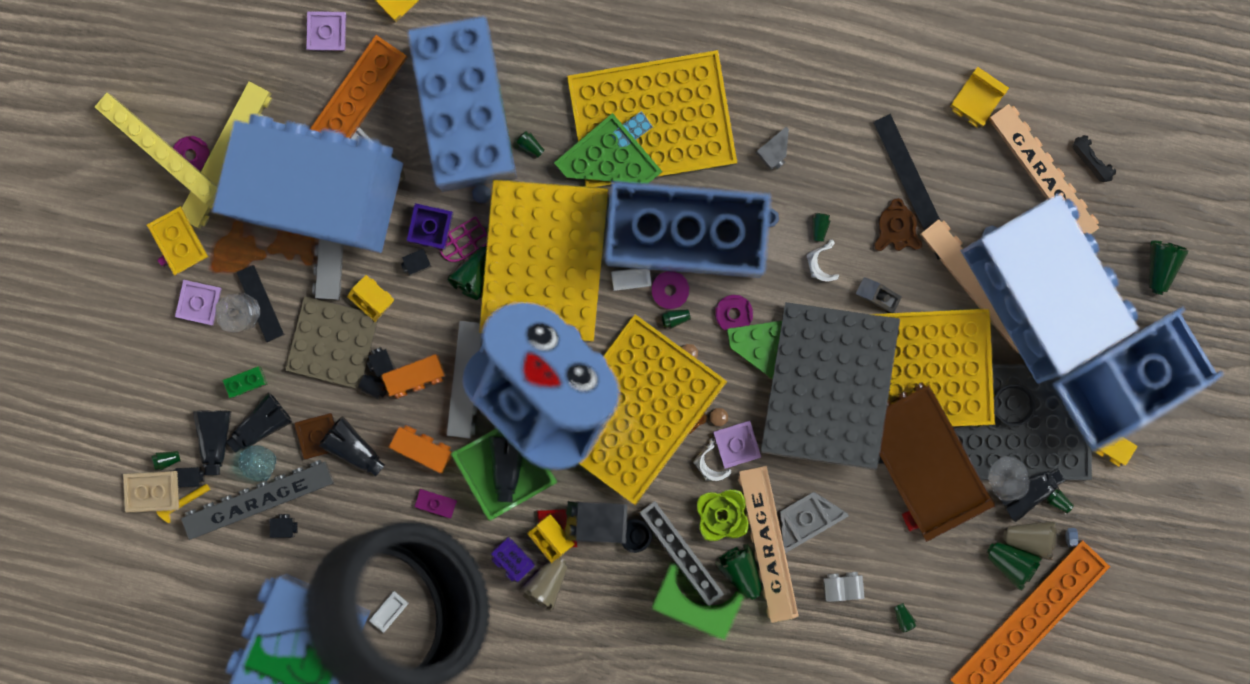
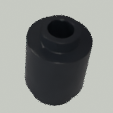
[358,374,387,400]

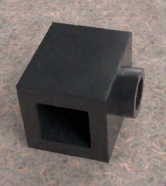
[367,347,395,378]
[270,514,298,538]

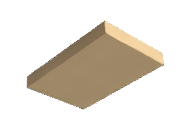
[123,471,179,512]

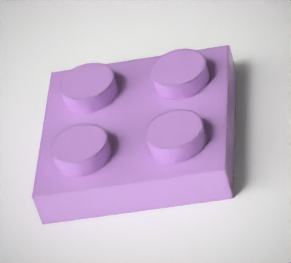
[307,11,346,51]
[175,280,222,325]
[713,421,761,469]

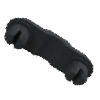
[1073,135,1116,182]

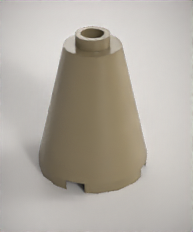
[1003,521,1057,560]
[519,557,568,612]

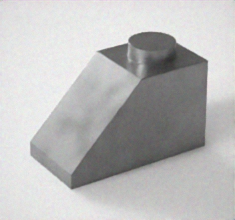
[756,127,789,170]
[856,277,902,313]

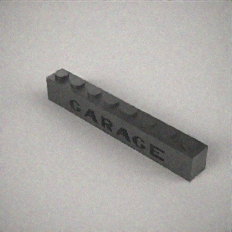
[181,460,335,540]

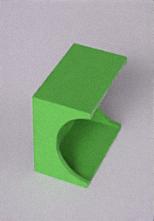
[451,428,558,521]
[652,563,744,640]

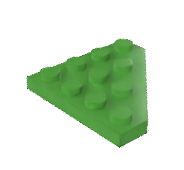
[554,113,662,184]
[727,321,782,380]

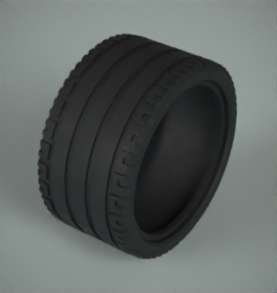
[305,521,491,684]

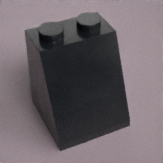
[565,501,628,543]

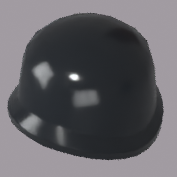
[621,519,652,553]

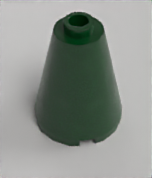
[1149,240,1189,295]
[447,246,487,300]
[986,542,1042,591]
[715,544,762,600]

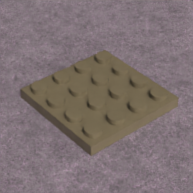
[286,296,378,389]

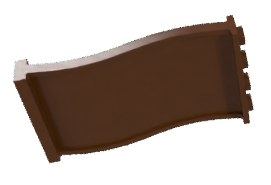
[879,382,995,542]

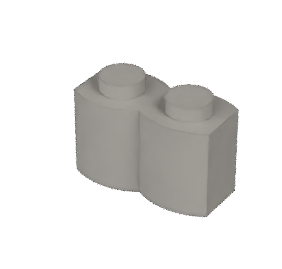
[823,572,865,602]

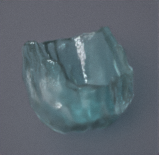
[238,445,276,481]

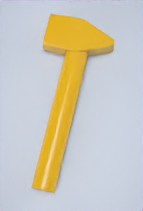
[156,483,211,523]

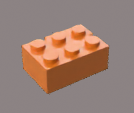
[382,354,446,399]
[389,425,453,473]

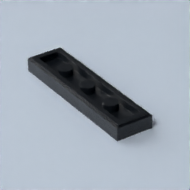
[236,265,285,343]

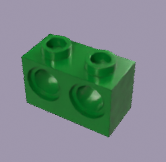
[223,366,268,398]

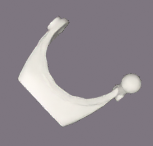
[806,240,839,281]
[693,438,731,481]

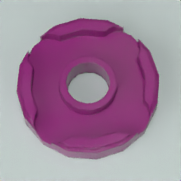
[173,136,210,172]
[652,271,689,309]
[715,295,753,331]

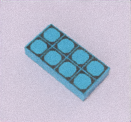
[611,111,653,147]

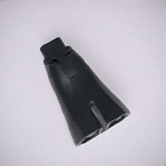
[226,392,293,453]
[193,410,232,475]
[319,416,385,477]
[489,436,523,502]
[996,468,1065,522]

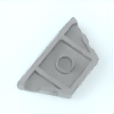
[781,492,849,553]

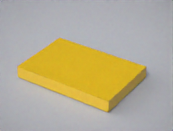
[147,206,208,275]

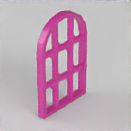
[439,216,488,262]

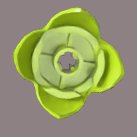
[697,490,748,541]

